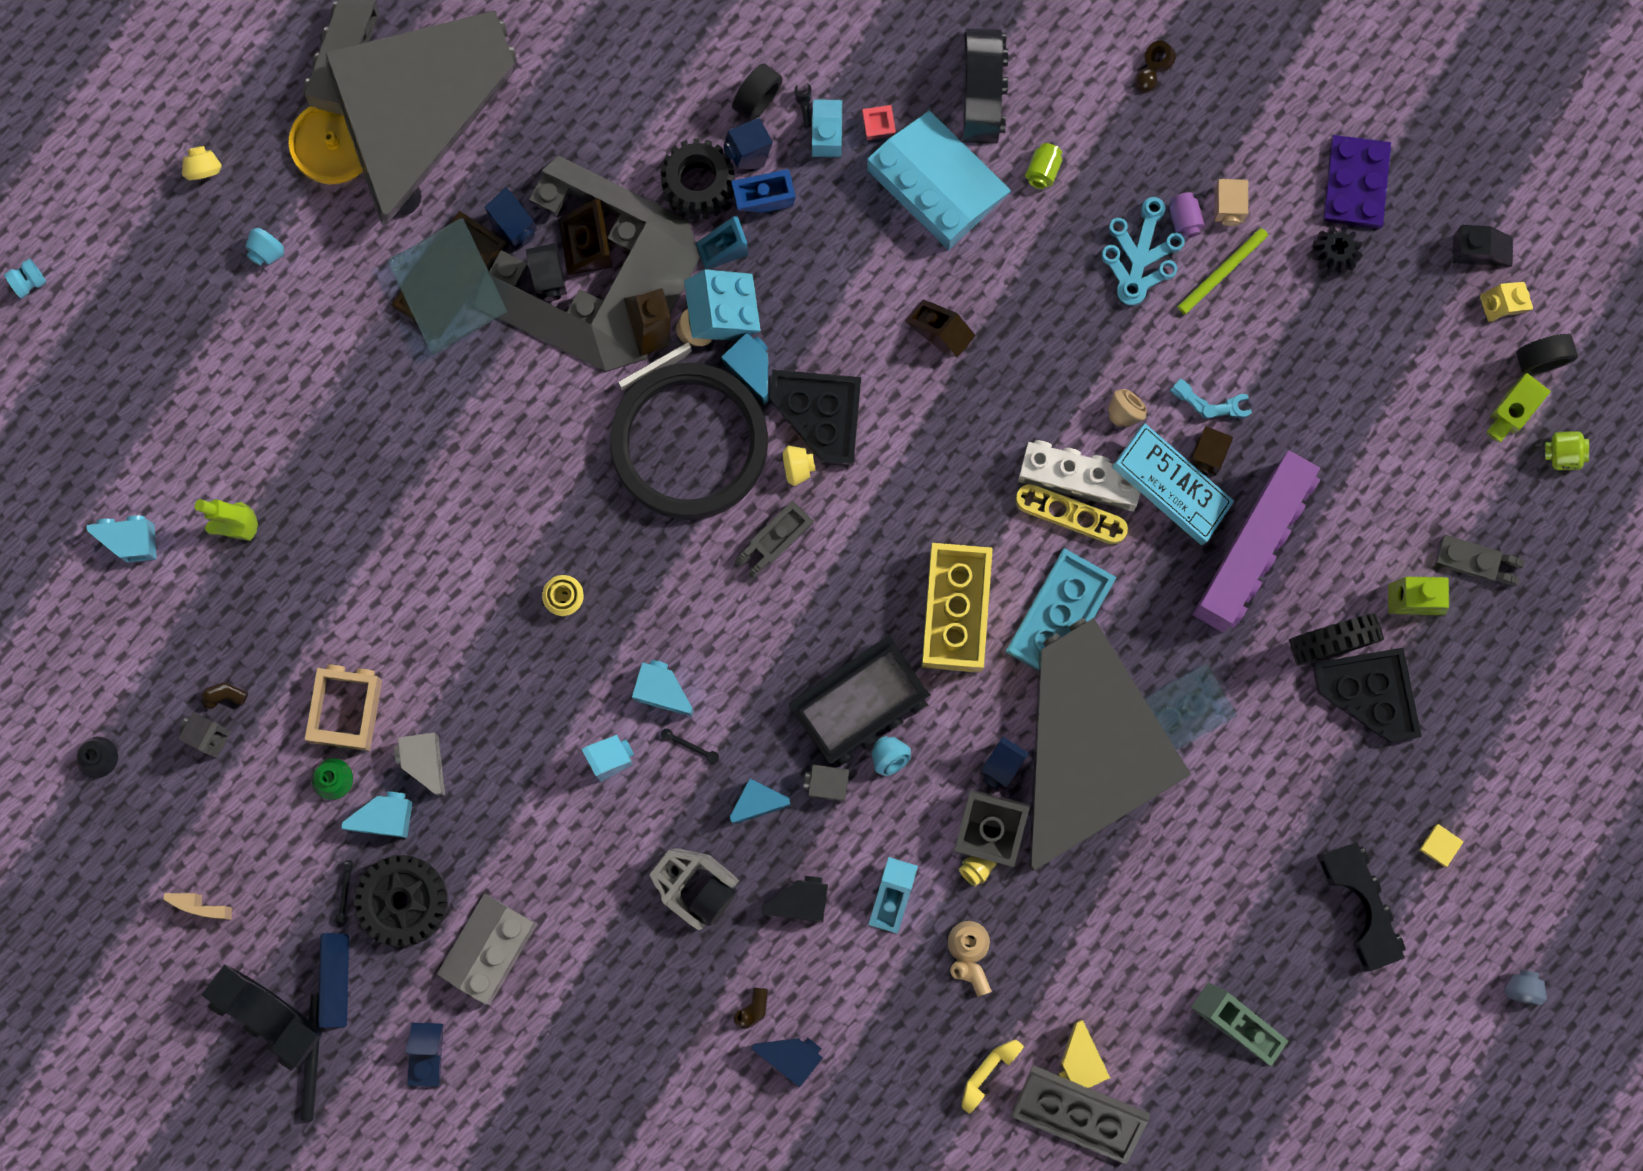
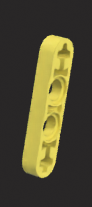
[1015,484,1128,545]

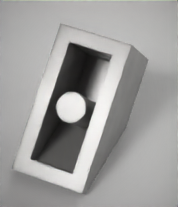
[394,733,445,797]

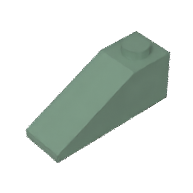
[1191,982,1288,1066]

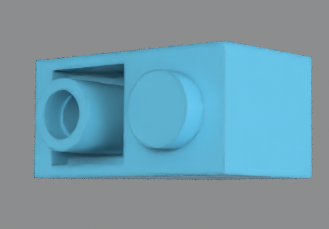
[87,515,157,562]

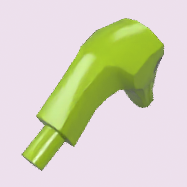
[194,499,258,541]

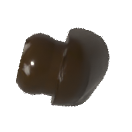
[201,682,248,709]
[734,987,768,1029]

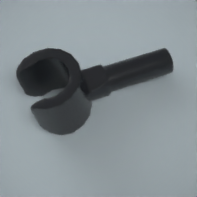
[794,83,812,127]

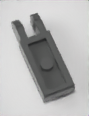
[735,501,814,579]
[1435,535,1525,586]

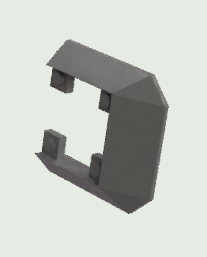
[476,156,700,372]

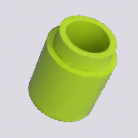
[1025,143,1063,189]

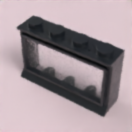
[789,635,931,767]

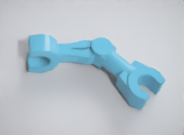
[1170,378,1252,420]

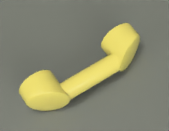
[962,1040,1024,1114]

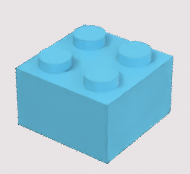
[684,270,761,341]

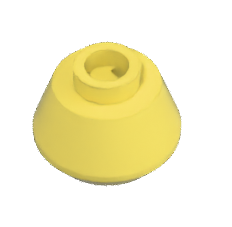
[182,146,222,180]
[782,446,815,486]
[542,575,584,616]

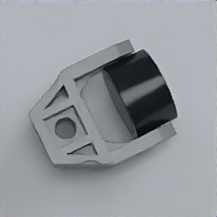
[650,848,739,931]

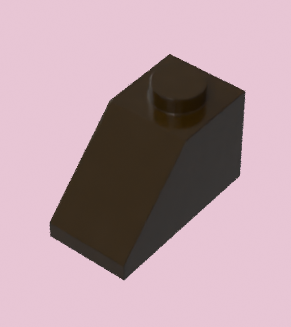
[624,288,671,355]
[905,299,976,358]

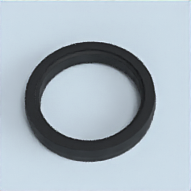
[610,363,768,520]

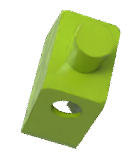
[1486,373,1551,443]
[1388,577,1449,615]

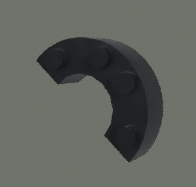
[963,28,1008,143]
[202,964,322,1071]

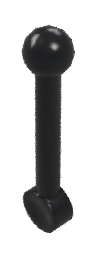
[661,728,719,763]
[335,860,353,925]

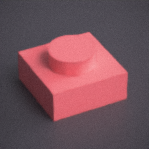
[862,105,896,141]

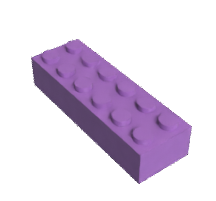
[1192,450,1320,633]

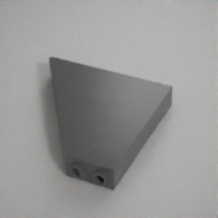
[325,11,517,225]
[1029,618,1191,871]

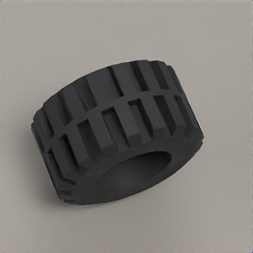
[660,138,735,220]

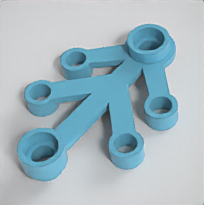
[1101,197,1185,306]

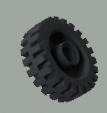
[354,855,448,947]

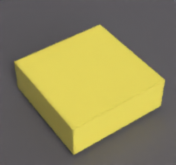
[1419,824,1464,867]

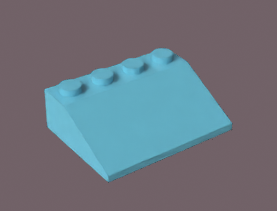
[867,111,1011,251]

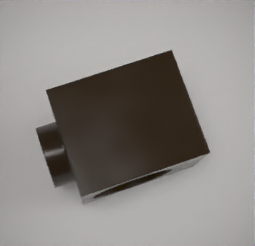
[1190,426,1233,476]

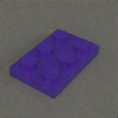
[1323,135,1392,229]

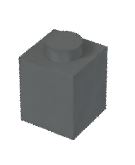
[803,765,849,803]

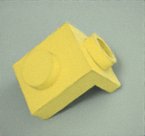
[1480,282,1533,322]

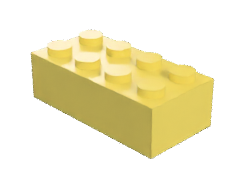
[921,543,993,673]

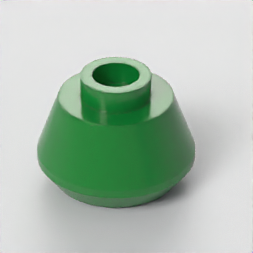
[311,758,353,800]

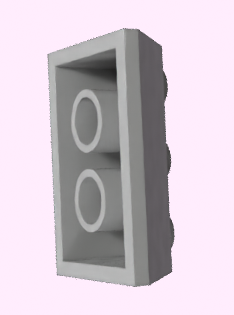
[437,893,537,1005]

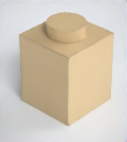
[1214,179,1248,226]

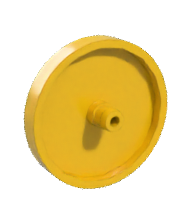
[289,106,363,184]

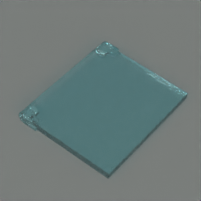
[388,218,508,354]

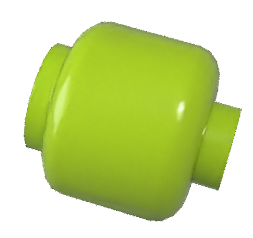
[1545,431,1589,470]

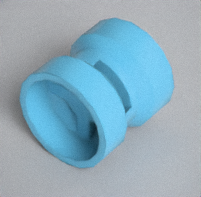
[4,258,47,299]

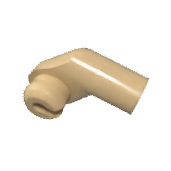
[950,960,992,997]

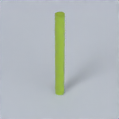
[1177,228,1268,315]

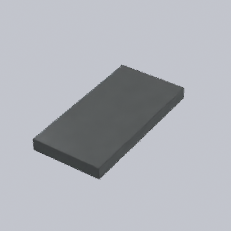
[1010,1065,1150,1165]

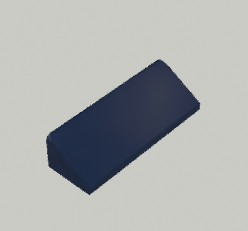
[318,933,349,1027]

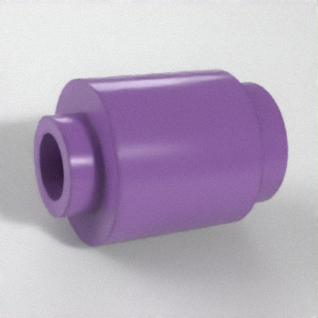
[1169,192,1205,239]

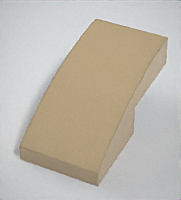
[164,893,232,920]

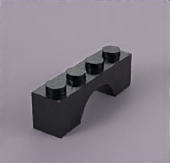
[1318,842,1406,972]

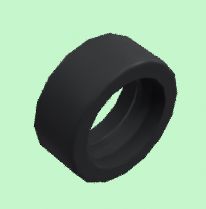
[732,63,783,121]
[1516,334,1578,375]

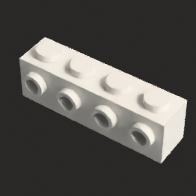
[1018,440,1140,512]

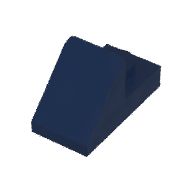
[406,1022,444,1087]

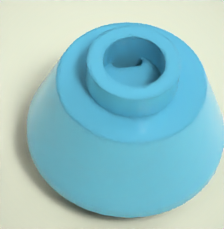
[245,227,284,266]
[871,736,911,776]

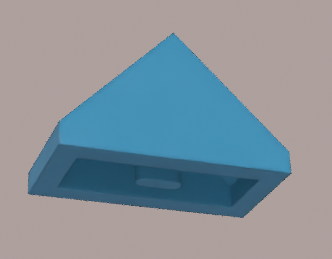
[696,216,749,270]
[730,779,791,825]

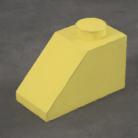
[1058,1020,1110,1088]

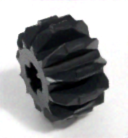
[1312,225,1362,276]

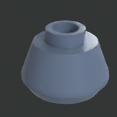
[1504,970,1547,1005]

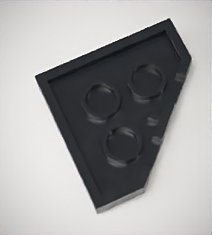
[770,369,861,467]
[1312,648,1422,743]

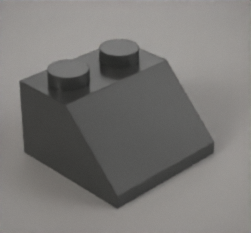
[954,789,1030,867]

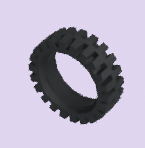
[1289,613,1384,666]

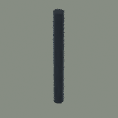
[301,994,321,1121]

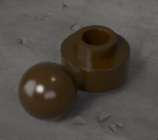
[1134,40,1176,92]

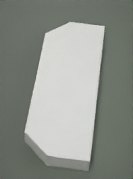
[619,343,692,391]

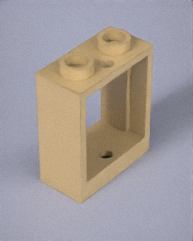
[305,664,382,751]

